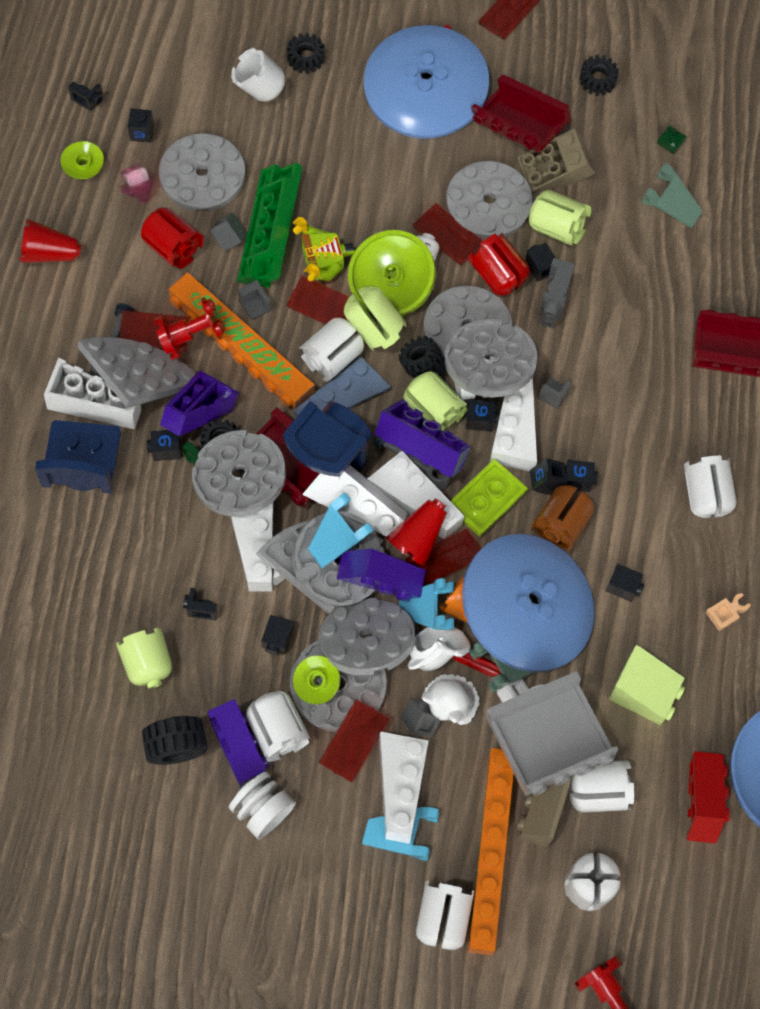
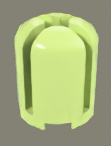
[529,190,591,246]
[344,285,406,351]
[403,371,468,431]

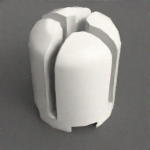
[299,318,364,382]
[684,455,737,518]
[246,691,310,762]
[568,760,634,813]
[564,853,621,911]
[416,880,475,950]

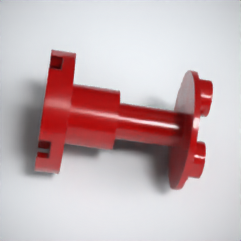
[154,297,226,361]
[574,955,651,1009]

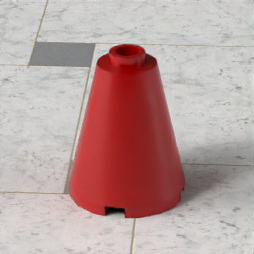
[20,219,81,263]
[386,498,447,566]

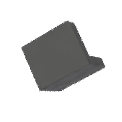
[210,212,247,251]
[237,280,271,320]
[539,378,572,410]
[401,698,441,737]

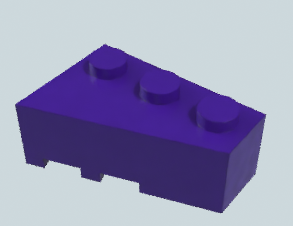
[160,370,239,436]
[336,549,426,601]
[207,699,269,789]

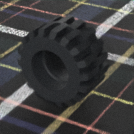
[141,716,208,765]

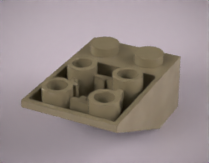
[517,128,596,193]

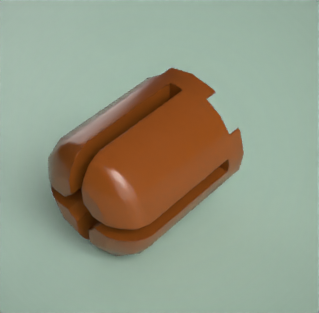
[531,485,594,552]

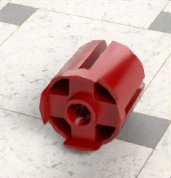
[140,207,204,269]
[468,232,530,296]

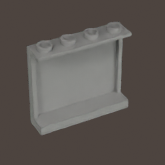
[486,671,618,796]

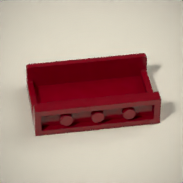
[471,74,571,153]
[691,310,760,378]
[256,407,320,510]

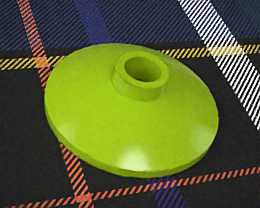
[61,141,104,180]
[293,656,340,705]

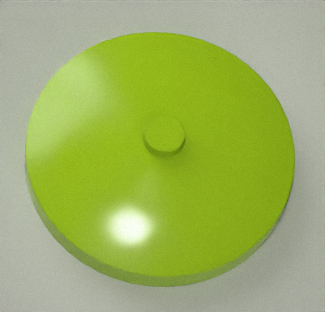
[348,230,436,316]

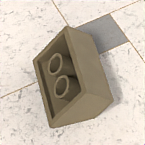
[517,776,572,848]

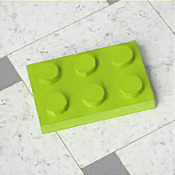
[450,459,528,537]

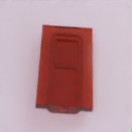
[478,0,540,40]
[412,203,483,266]
[286,275,349,325]
[120,310,190,353]
[405,528,481,586]
[318,699,389,782]

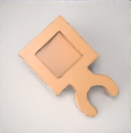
[705,593,751,631]

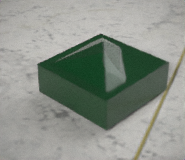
[657,125,687,154]
[183,442,200,465]

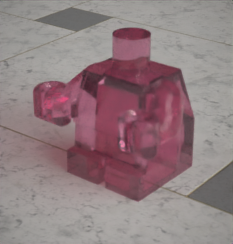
[119,163,153,203]

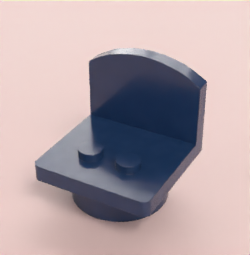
[283,401,372,477]
[35,420,121,494]

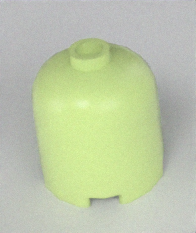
[116,628,172,689]

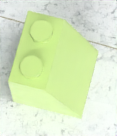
[609,645,685,726]

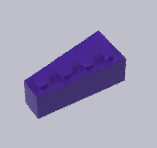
[375,398,471,477]

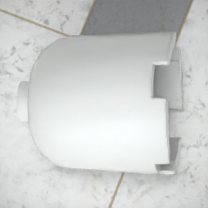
[231,48,285,102]

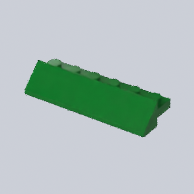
[237,162,302,288]

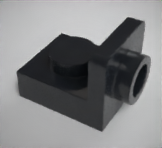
[68,81,103,111]
[183,587,218,621]

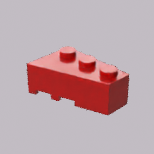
[686,751,730,844]

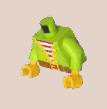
[293,217,354,281]

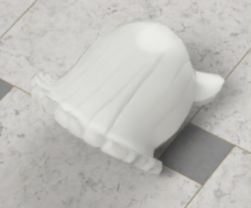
[408,627,471,671]
[422,674,480,725]

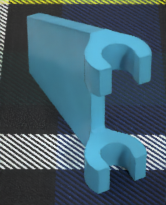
[307,492,374,568]
[399,578,454,630]
[362,807,440,861]

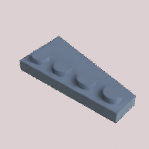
[294,357,391,417]

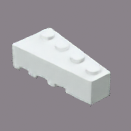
[44,358,141,429]
[490,377,537,472]
[367,451,464,540]
[303,465,408,536]
[231,502,274,591]
[379,732,428,844]

